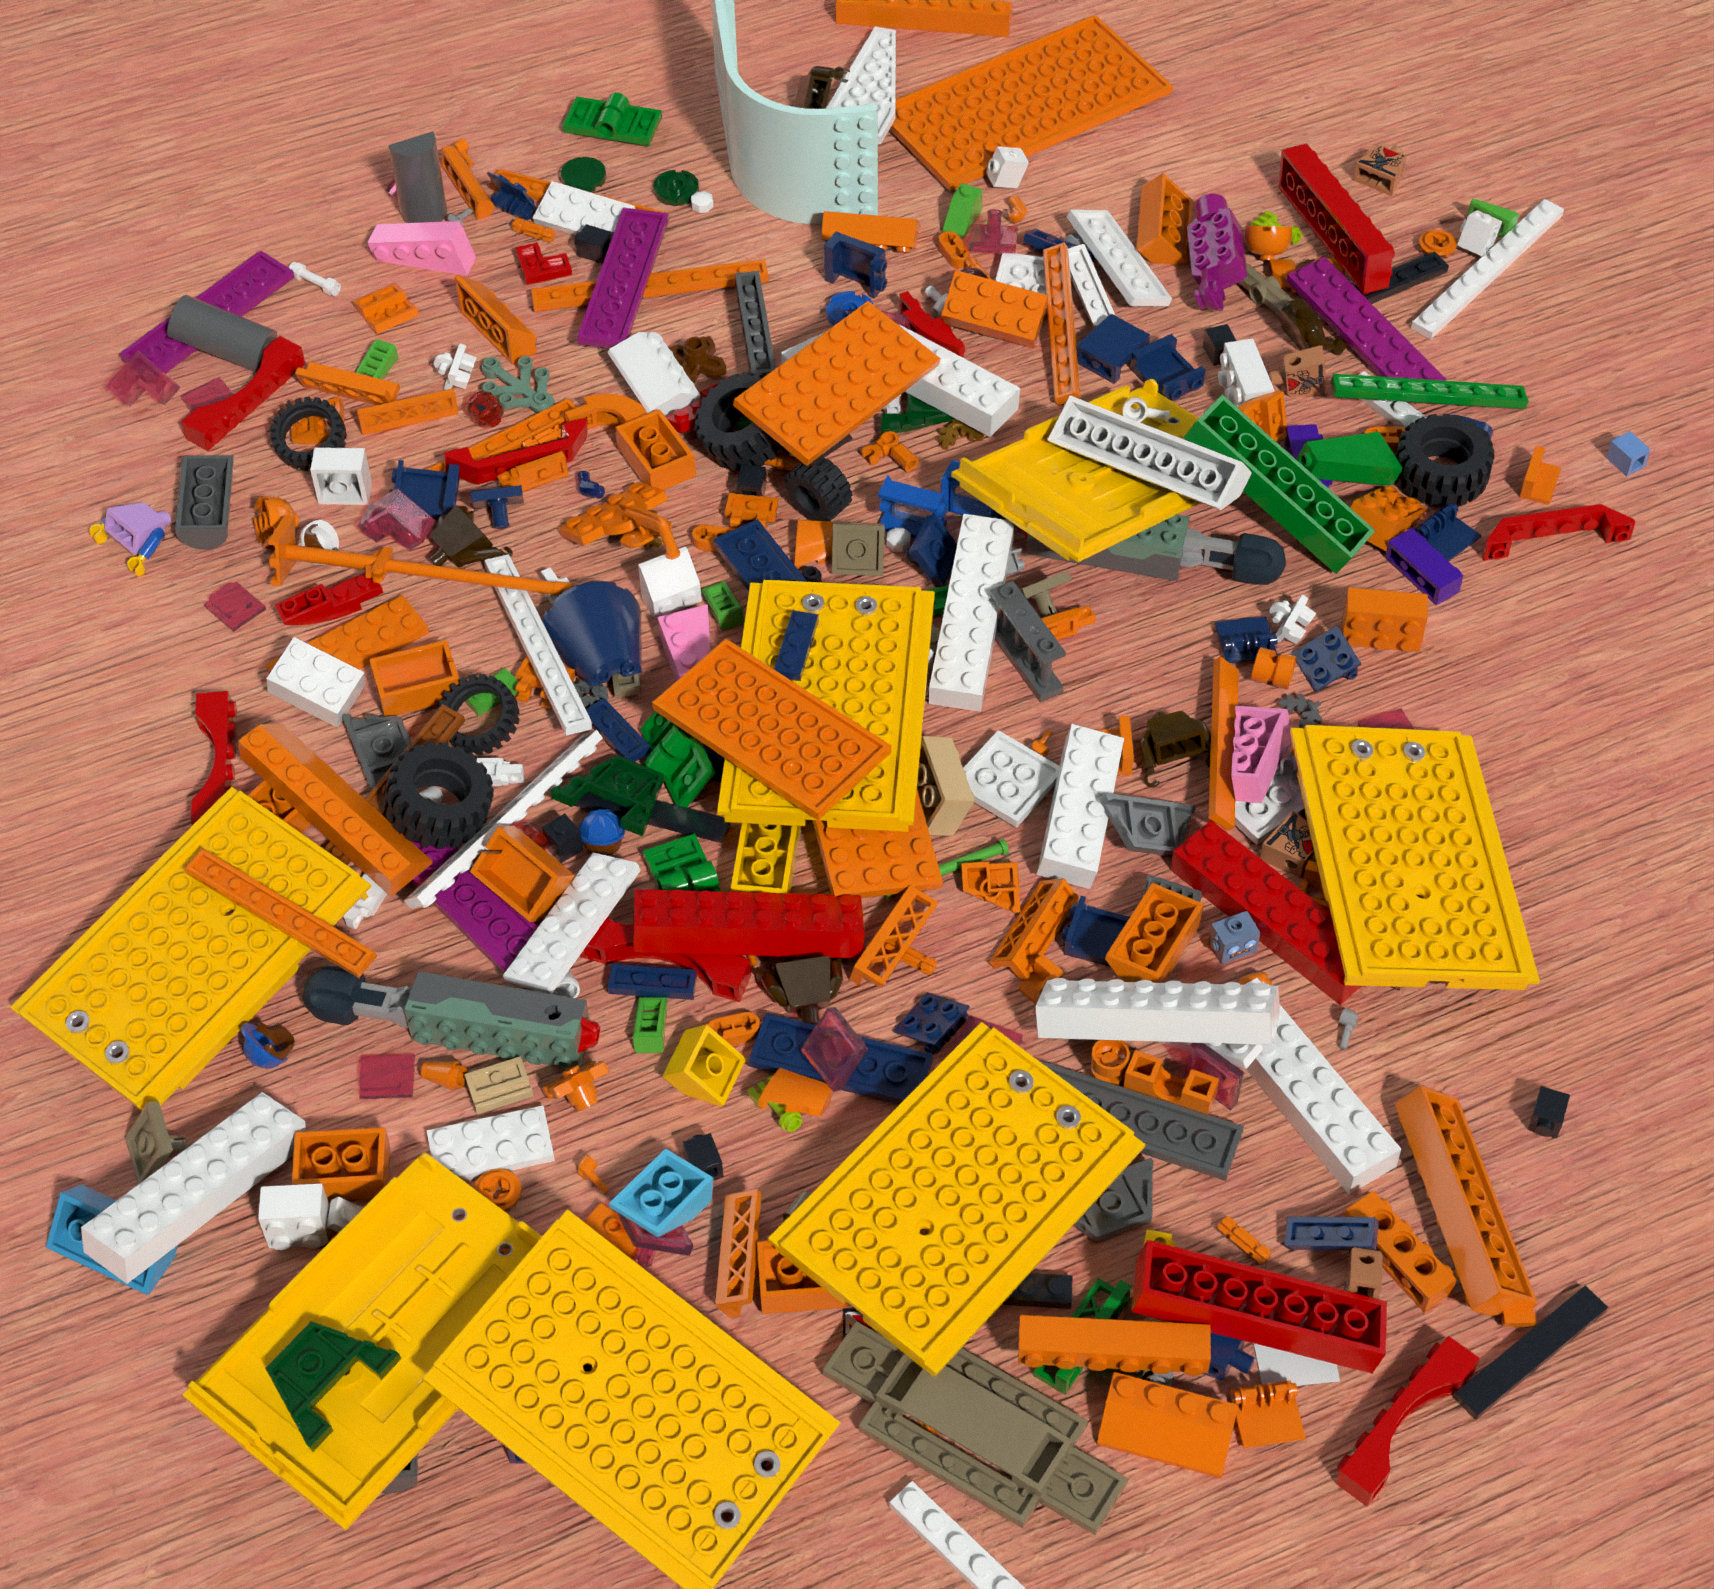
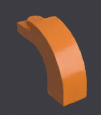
[565,394,648,429]

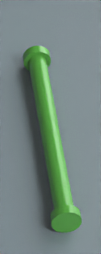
[884,838,1009,899]

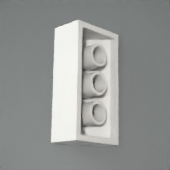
[608,332,700,416]

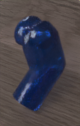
[577,471,605,499]

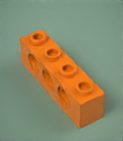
[1344,1190,1457,1313]

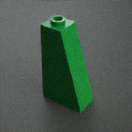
[1297,432,1403,486]

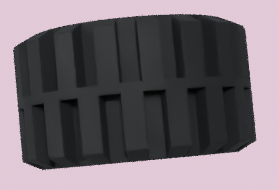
[785,456,853,522]

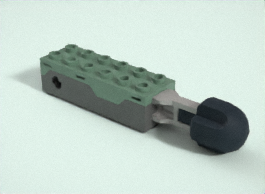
[1018,514,1286,585]
[302,966,601,1070]

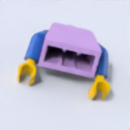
[89,503,171,577]

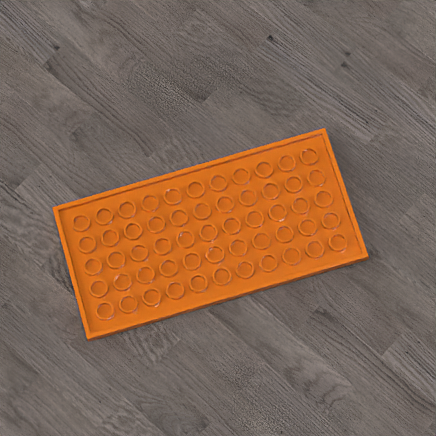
[889,15,1173,191]

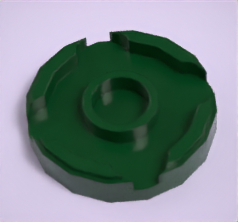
[561,157,607,192]
[654,170,699,206]

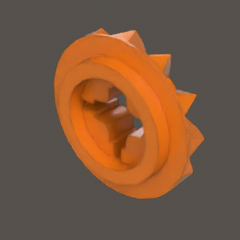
[1419,230,1457,258]
[474,1169,521,1212]

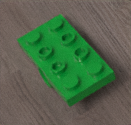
[563,92,662,146]
[640,711,716,808]
[643,834,722,892]

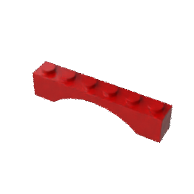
[181,336,306,451]
[190,691,237,826]
[580,917,752,1002]
[1336,1336,1480,1507]

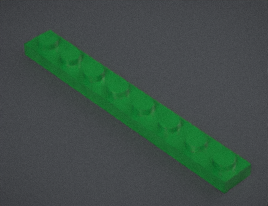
[1331,373,1529,409]

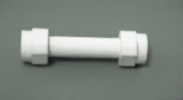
[289,262,341,296]

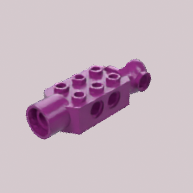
[1187,194,1247,312]

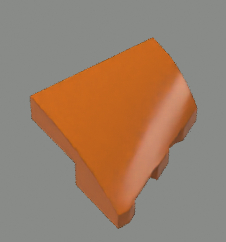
[794,520,833,570]
[961,862,1021,913]
[757,1068,834,1117]

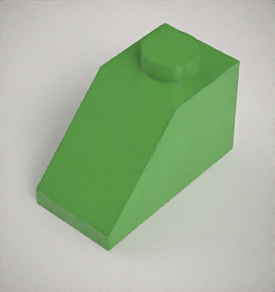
[943,183,983,239]

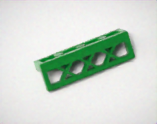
[1033,1278,1131,1395]

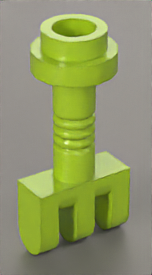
[1250,211,1302,245]
[747,1075,802,1132]

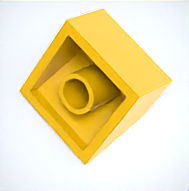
[662,1024,746,1106]

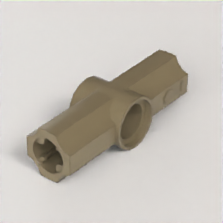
[1239,263,1294,317]

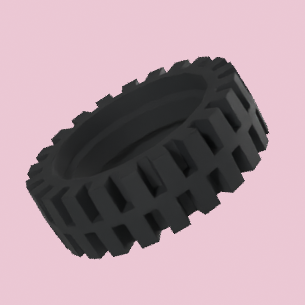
[270,397,347,471]
[439,674,520,755]

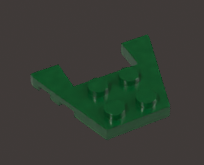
[881,393,955,435]
[551,755,664,836]
[265,1321,402,1452]

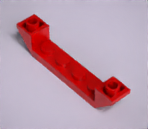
[444,418,588,485]
[1482,504,1636,561]

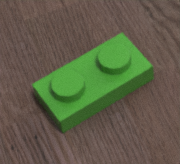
[465,668,519,716]

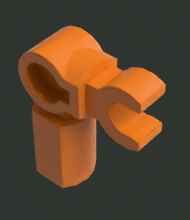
[861,431,919,472]

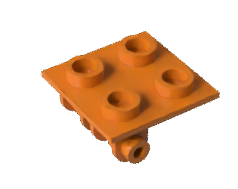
[1229,1380,1306,1449]

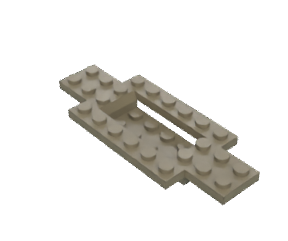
[822,1321,1128,1535]

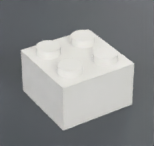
[310,448,372,505]
[258,1184,331,1250]

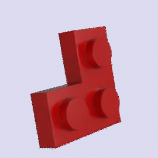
[515,242,572,285]

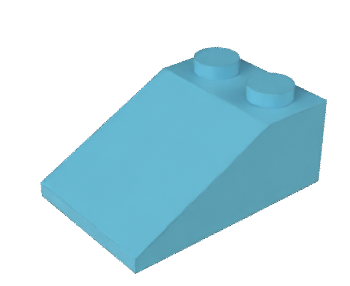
[609,1148,714,1237]

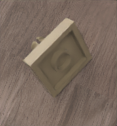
[832,522,885,576]
[1020,570,1072,618]
[125,1102,186,1185]

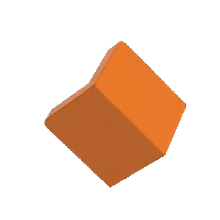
[1019,954,1063,1005]

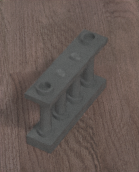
[990,581,1066,703]

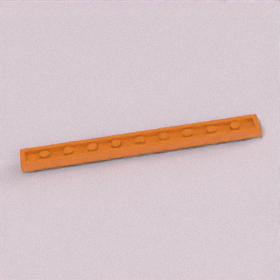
[531,259,769,312]

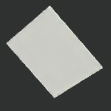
[1254,1344,1340,1386]

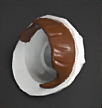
[298,520,339,565]

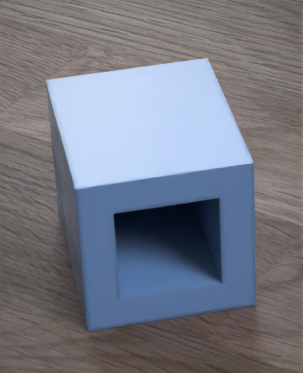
[1606,431,1651,477]

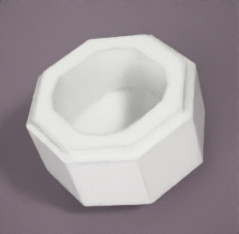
[691,191,713,213]
[887,528,911,552]

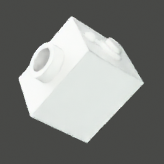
[986,146,1029,188]
[1457,210,1502,256]

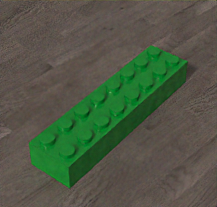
[1183,394,1376,574]

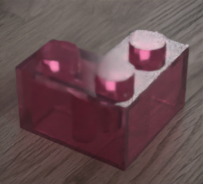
[105,350,181,407]
[357,489,435,550]

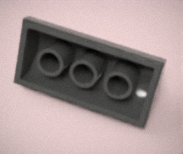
[389,131,447,223]
[167,295,277,372]
[175,455,234,549]

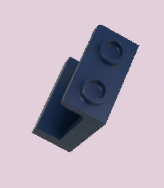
[824,231,887,299]
[1076,314,1150,384]
[1130,334,1205,401]
[388,460,460,519]
[1061,895,1130,967]

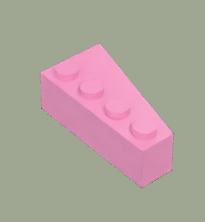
[368,221,476,276]
[657,604,711,681]
[1231,706,1291,803]

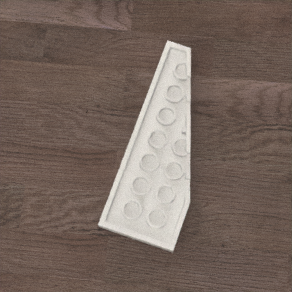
[826,26,896,145]

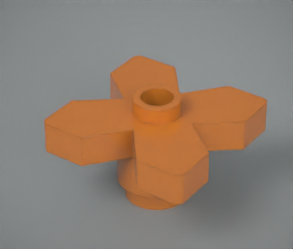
[541,1061,609,1111]

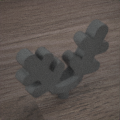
[1279,693,1322,728]

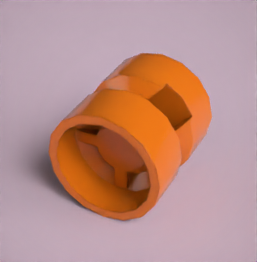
[1251,647,1297,690]
[1089,1040,1130,1087]

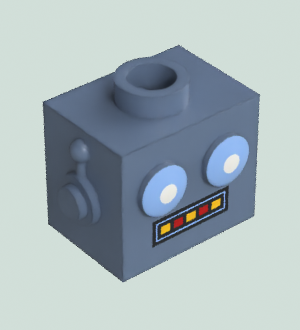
[1208,911,1260,964]

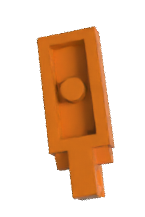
[497,451,569,492]
[1041,606,1096,640]

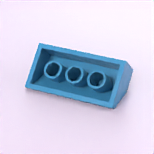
[46,1184,178,1295]

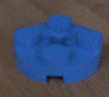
[826,291,874,326]

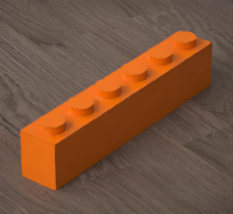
[1018,1315,1211,1376]

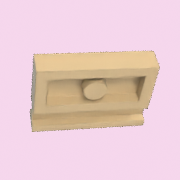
[464,1056,534,1114]

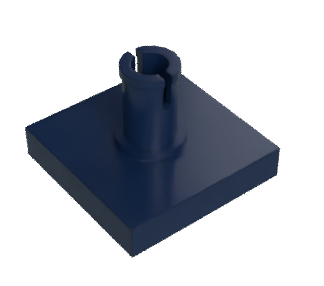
[471,485,524,529]
[906,514,957,587]

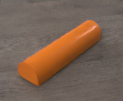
[442,146,494,220]

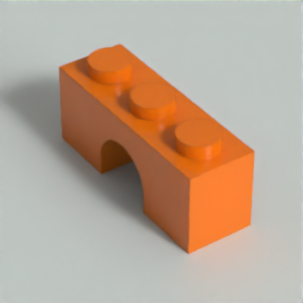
[1124,1050,1219,1115]

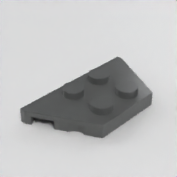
[342,714,411,790]
[1100,793,1196,857]
[1073,1158,1153,1243]

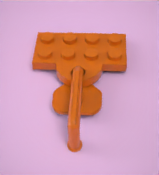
[558,482,681,560]

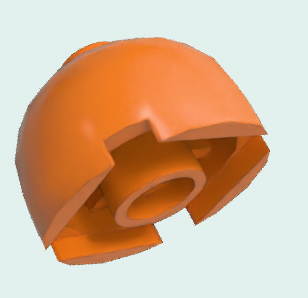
[1245,226,1292,260]
[254,496,299,547]

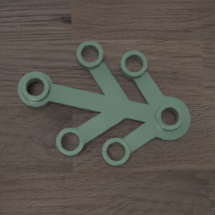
[482,356,554,413]

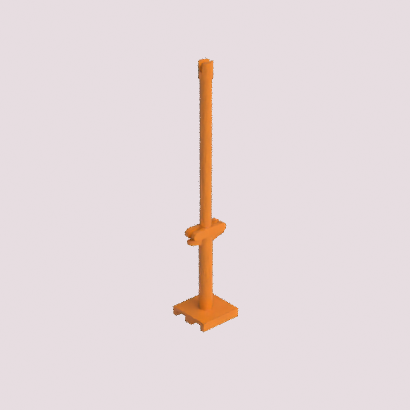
[268,516,574,597]

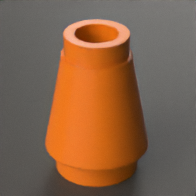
[421,1061,467,1090]

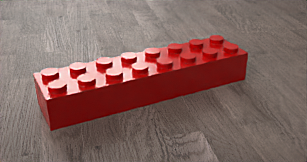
[1278,143,1395,295]
[1171,820,1361,1005]
[633,889,865,958]
[1131,1240,1387,1374]

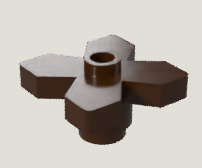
[668,336,727,383]

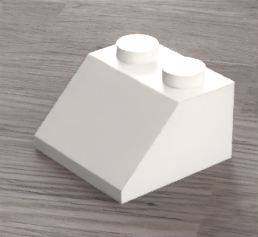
[638,546,702,619]

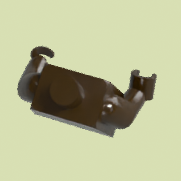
[794,66,850,109]
[1281,298,1348,355]
[429,505,513,568]
[1139,711,1211,788]
[755,956,843,1025]

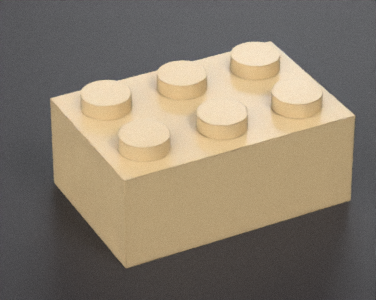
[917,736,975,836]

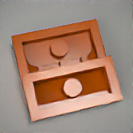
[353,283,419,334]
[1237,390,1287,442]
[291,396,345,444]

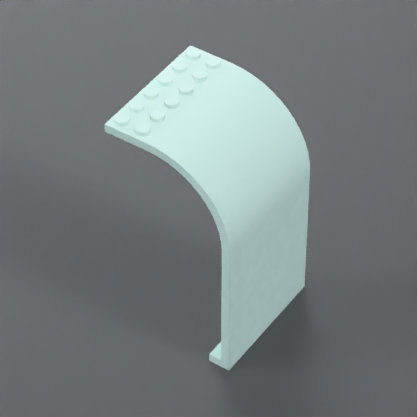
[711,0,878,225]

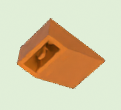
[1350,486,1427,551]

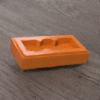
[584,1203,649,1259]

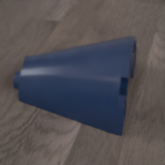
[542,581,642,687]

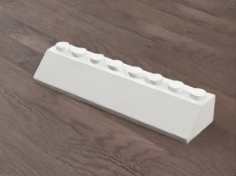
[1047,396,1252,510]

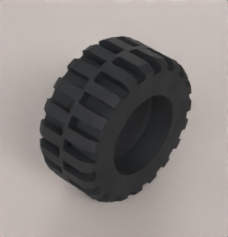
[695,372,784,471]
[1396,413,1495,507]
[383,742,494,849]

